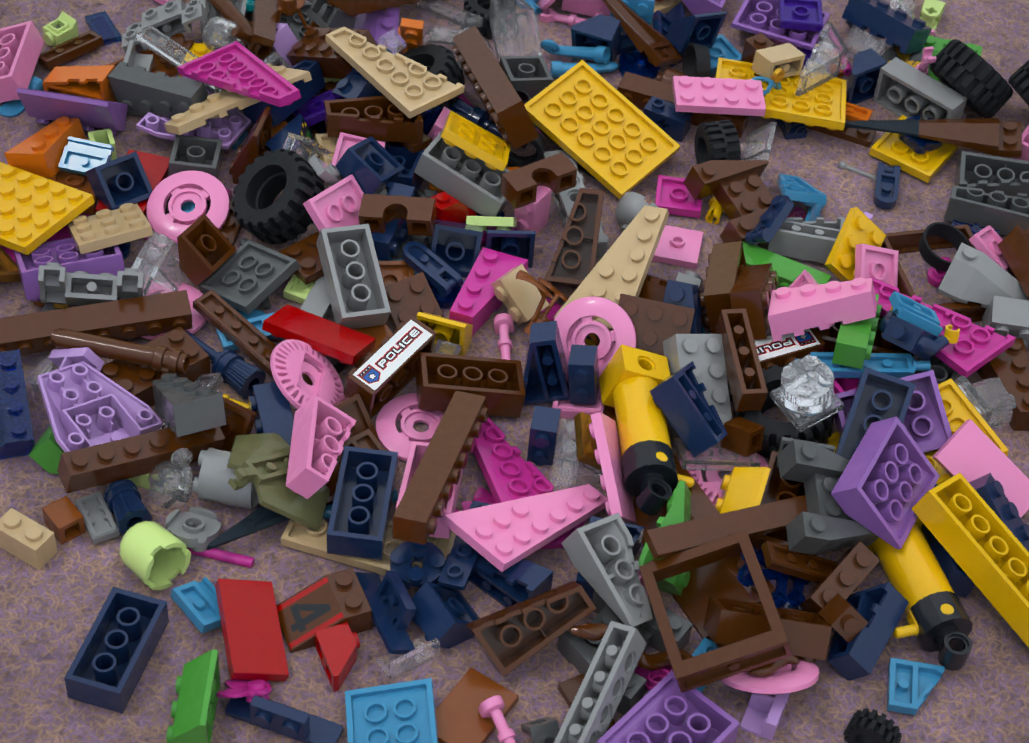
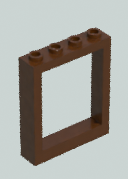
[881,224,987,322]
[639,530,793,693]

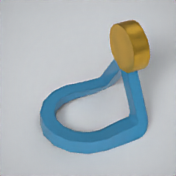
[752,68,785,95]

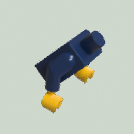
[878,306,960,361]

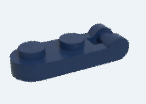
[873,162,901,209]
[745,195,794,245]
[402,241,463,297]

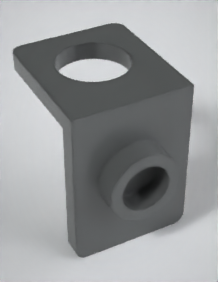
[521,717,560,743]

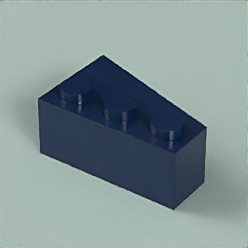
[969,473,1029,551]
[469,555,554,608]

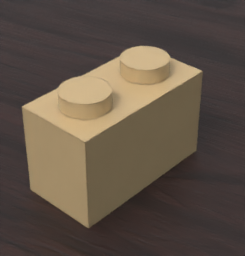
[752,43,805,80]
[491,264,550,325]
[0,508,58,570]

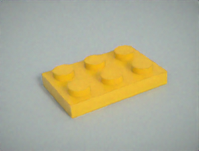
[825,207,886,282]

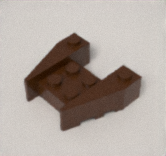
[683,160,795,243]

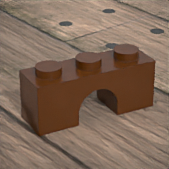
[500,152,577,209]
[358,194,437,236]
[799,541,880,620]

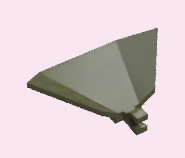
[227,433,330,531]

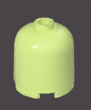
[119,521,191,590]

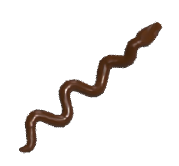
[570,623,799,677]

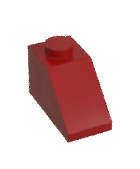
[430,191,476,223]
[315,622,360,692]

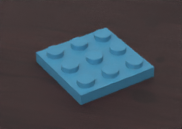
[345,678,438,743]

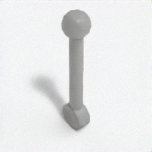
[838,161,876,182]

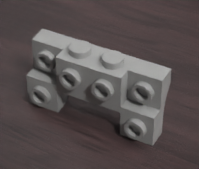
[122,0,211,53]
[38,262,144,306]

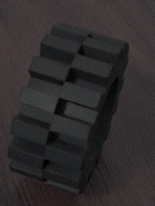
[843,708,902,743]

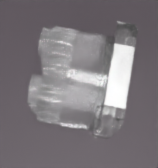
[770,355,844,432]
[955,376,1016,430]

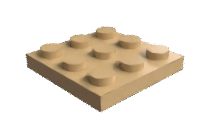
[67,203,153,254]

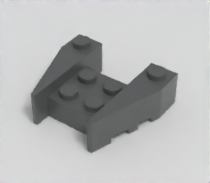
[778,440,879,555]
[557,590,693,715]

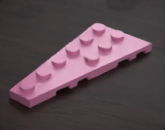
[442,484,608,572]

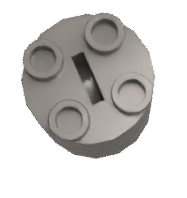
[192,447,260,510]

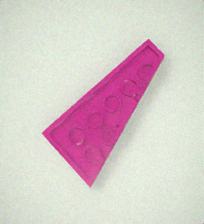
[177,41,301,107]
[870,277,1016,378]
[473,417,585,528]

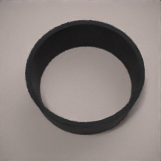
[682,43,711,77]
[918,222,971,272]

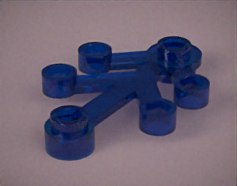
[737,547,811,608]

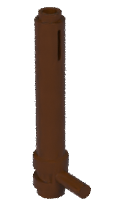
[207,0,271,59]
[51,328,190,379]

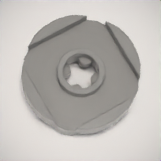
[165,507,221,552]

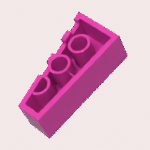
[449,247,529,336]

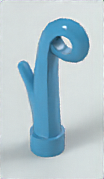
[540,39,610,64]
[550,61,619,78]

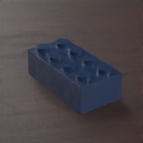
[835,367,916,461]
[327,446,398,560]
[64,587,169,714]

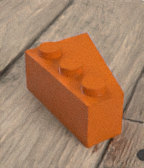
[43,65,117,102]
[4,116,87,178]

